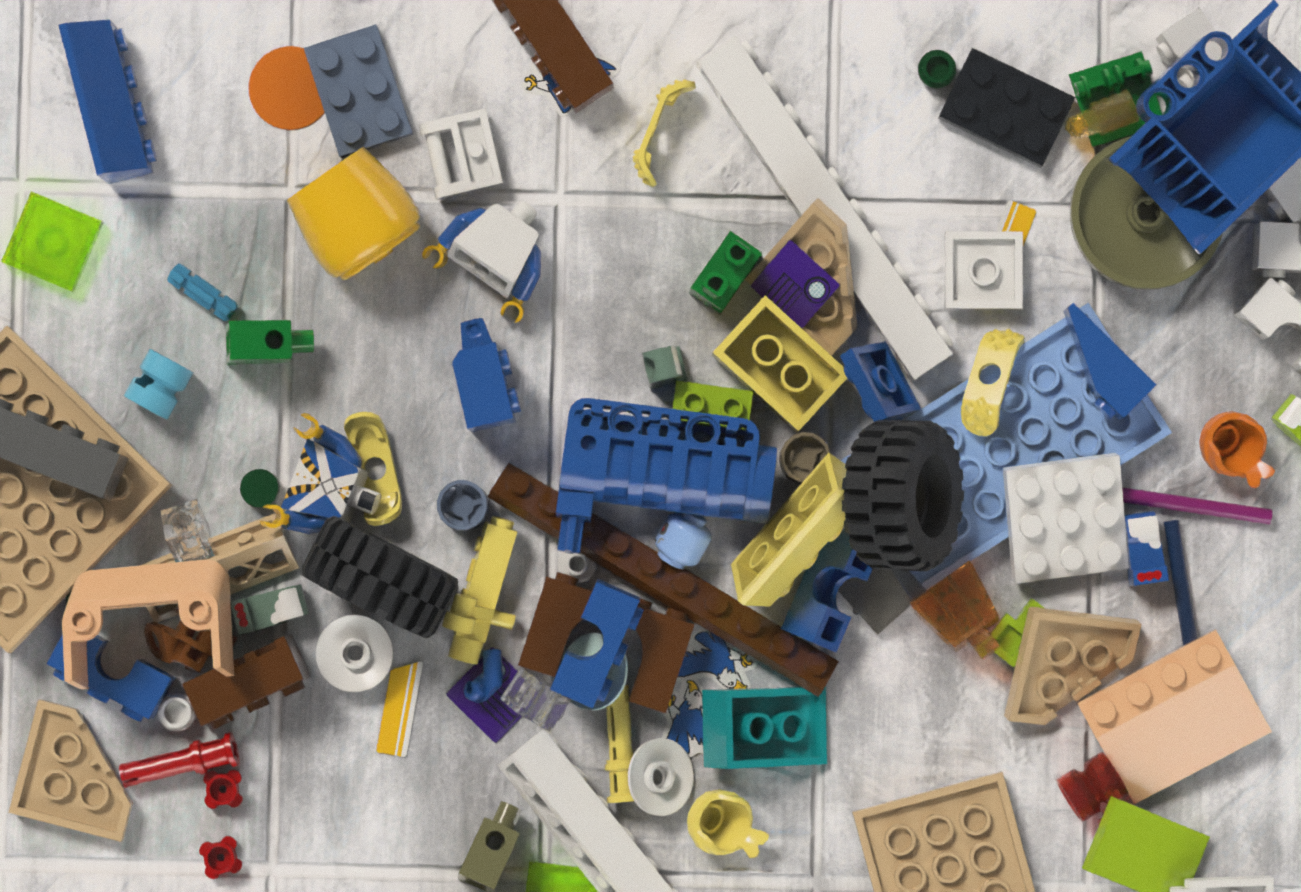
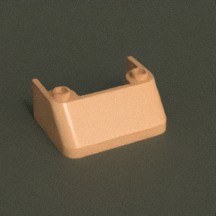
[62,559,234,690]

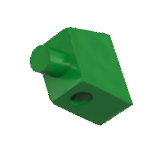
[226,320,314,365]

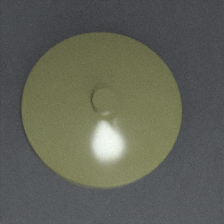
[1070,137,1223,290]

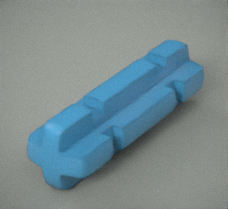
[167,263,238,321]

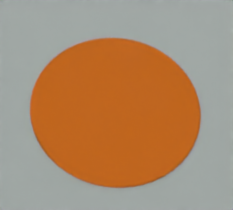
[249,46,324,130]

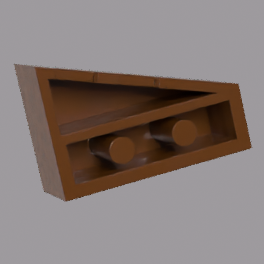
[182,635,311,729]

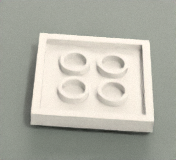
[1003,453,1129,584]

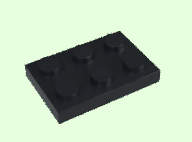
[938,48,1076,168]

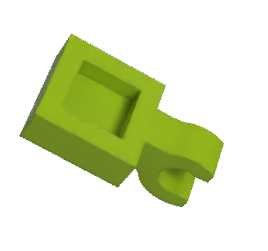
[982,598,1044,667]

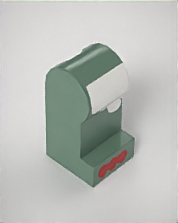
[642,346,687,389]
[231,584,310,635]

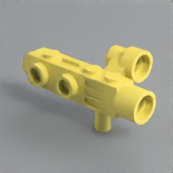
[442,516,517,664]

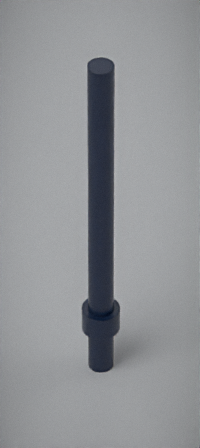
[1163,520,1197,646]

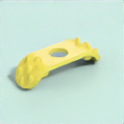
[633,79,696,188]
[961,329,1025,436]
[344,412,402,526]

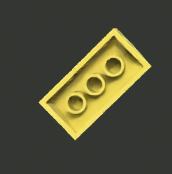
[731,453,847,607]

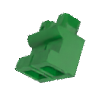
[689,231,762,315]

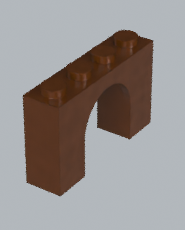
[518,572,695,713]

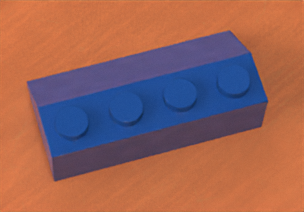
[58,19,157,184]

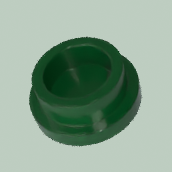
[918,50,956,89]

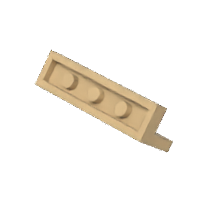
[139,513,299,623]

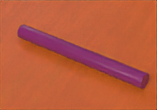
[1122,487,1273,525]

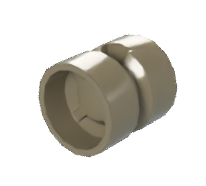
[779,432,831,484]

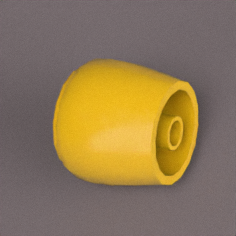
[287,147,420,280]

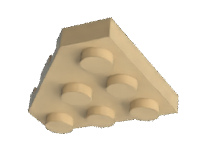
[745,198,857,356]
[1004,607,1142,725]
[8,699,133,842]

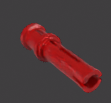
[119,732,240,788]

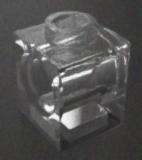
[160,499,215,562]
[500,667,572,732]

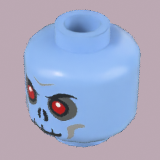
[655,512,712,570]

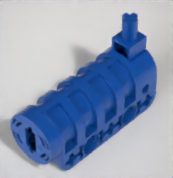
[556,398,777,554]

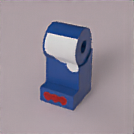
[1124,511,1169,586]

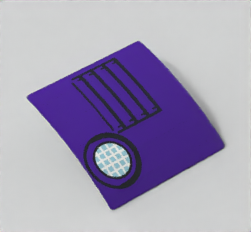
[751,240,840,328]
[446,647,542,743]

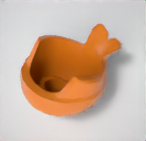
[1199,411,1275,489]

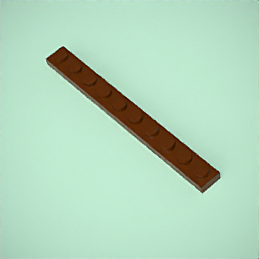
[488,463,839,697]

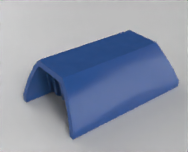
[1108,0,1301,254]

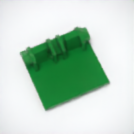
[1069,51,1162,147]

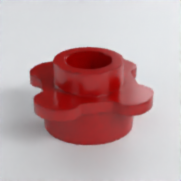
[203,769,243,809]
[199,836,242,879]

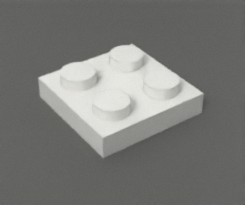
[944,231,1023,310]

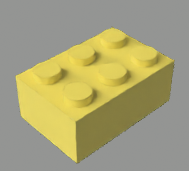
[712,295,847,433]

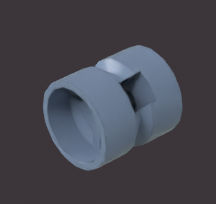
[437,480,489,531]

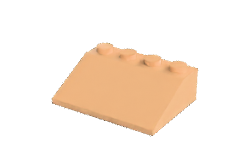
[1077,629,1272,804]

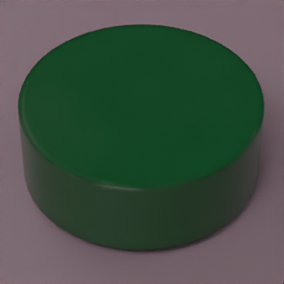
[240,469,280,508]

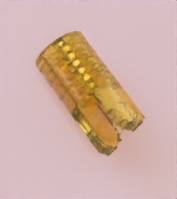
[1064,90,1139,138]

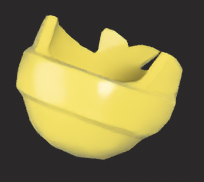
[687,789,769,858]

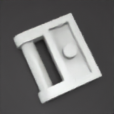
[419,108,504,200]

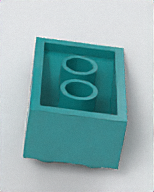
[702,687,827,769]

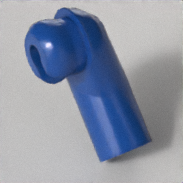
[463,649,503,703]

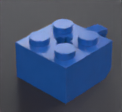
[452,318,521,432]

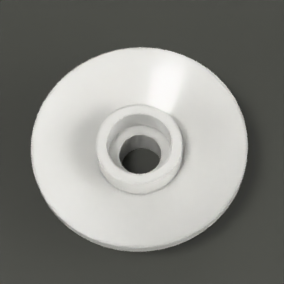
[316,615,394,692]
[628,738,694,816]

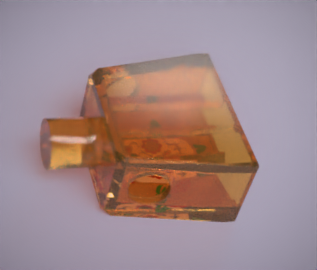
[910,560,1000,660]

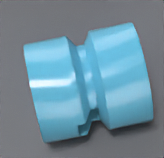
[123,349,194,420]

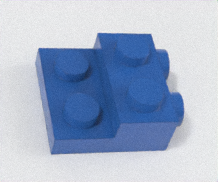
[839,341,921,422]

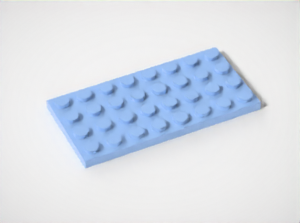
[840,303,1172,599]

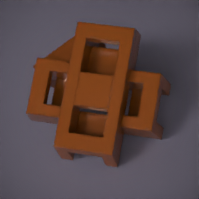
[144,606,237,673]

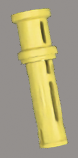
[605,685,634,803]

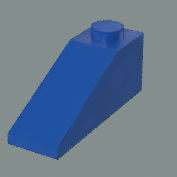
[1063,303,1156,420]

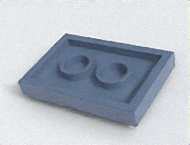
[304,24,413,158]

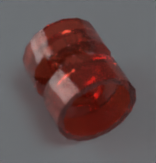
[1055,751,1129,823]

